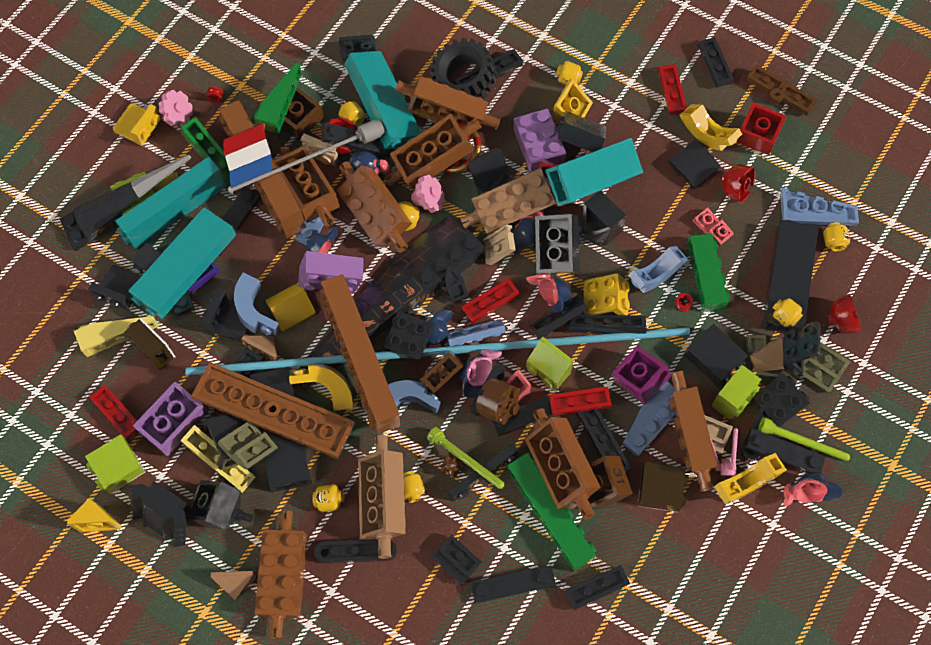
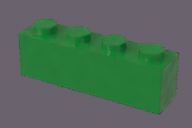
[687,234,730,312]

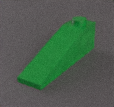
[254,63,302,133]
[181,117,230,185]

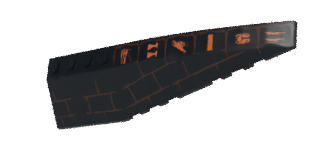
[299,216,484,391]

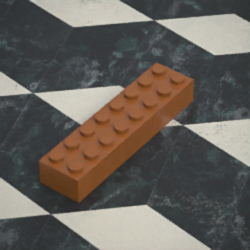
[219,100,307,238]
[319,274,400,434]

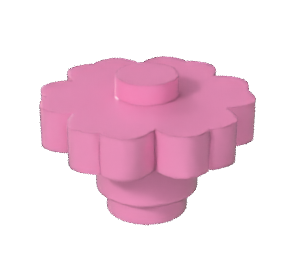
[159,90,193,127]
[411,175,445,213]

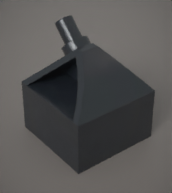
[579,190,627,245]
[186,480,253,530]

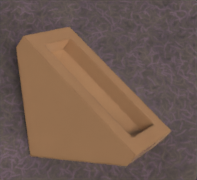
[242,336,279,361]
[749,337,785,372]
[211,571,256,600]

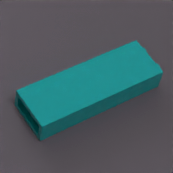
[344,51,421,149]
[545,138,643,206]
[116,157,226,250]
[129,207,236,319]

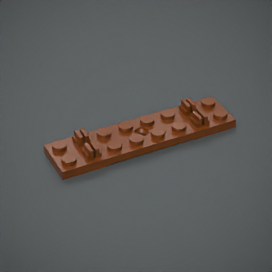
[191,362,355,459]

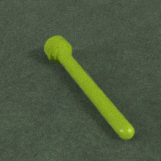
[758,417,850,461]
[427,427,504,489]

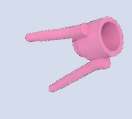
[710,428,738,476]

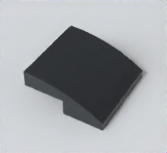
[668,140,721,189]

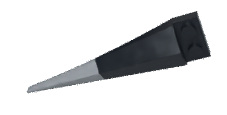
[60,155,191,251]

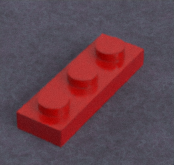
[658,64,687,115]
[461,278,519,324]
[90,384,138,440]
[549,386,612,416]

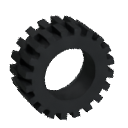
[430,38,497,99]

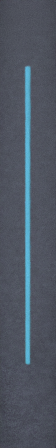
[186,327,690,375]

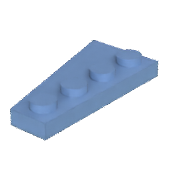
[780,188,859,226]
[623,381,676,457]

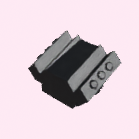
[130,481,190,547]

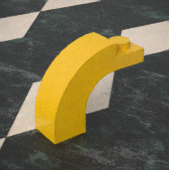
[679,104,742,151]
[289,363,354,411]
[714,453,786,504]

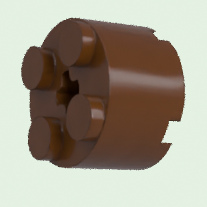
[476,378,520,425]

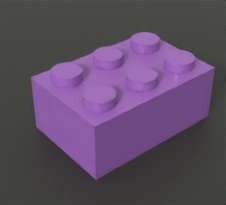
[513,109,566,172]
[298,251,363,294]
[133,382,208,457]

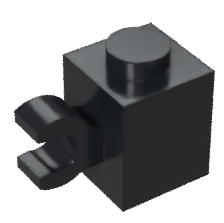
[132,243,161,273]

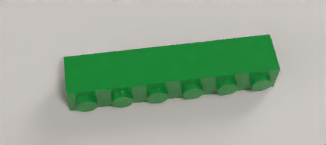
[507,453,596,572]

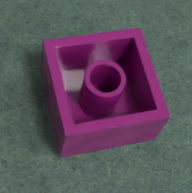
[611,346,671,405]

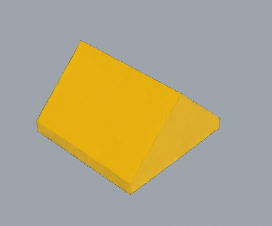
[552,78,593,122]
[265,283,316,332]
[67,498,121,532]

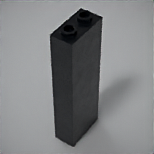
[761,220,819,333]
[250,367,312,492]

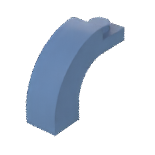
[629,246,688,293]
[234,273,280,336]
[388,380,441,414]

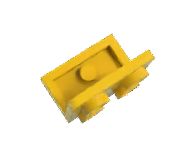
[113,103,162,146]
[584,273,630,315]

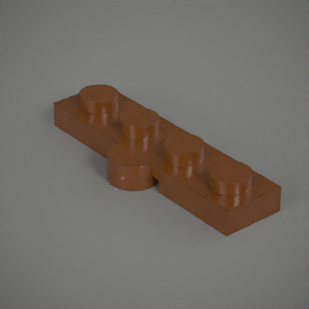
[746,64,817,116]

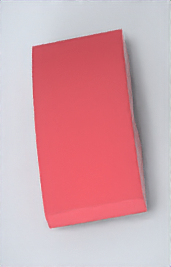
[693,207,734,245]

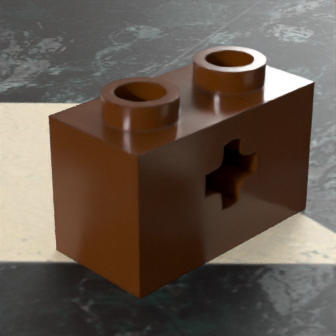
[421,350,464,393]

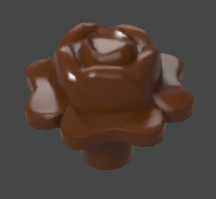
[441,453,462,478]

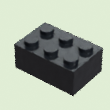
[535,214,580,274]

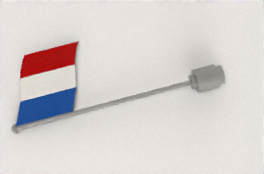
[223,120,384,194]

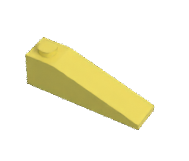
[74,316,159,357]
[180,425,256,493]

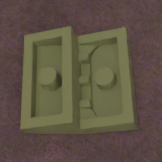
[801,342,851,393]
[217,422,278,470]

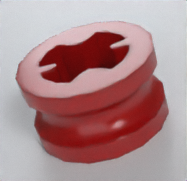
[206,86,223,103]
[675,293,693,312]

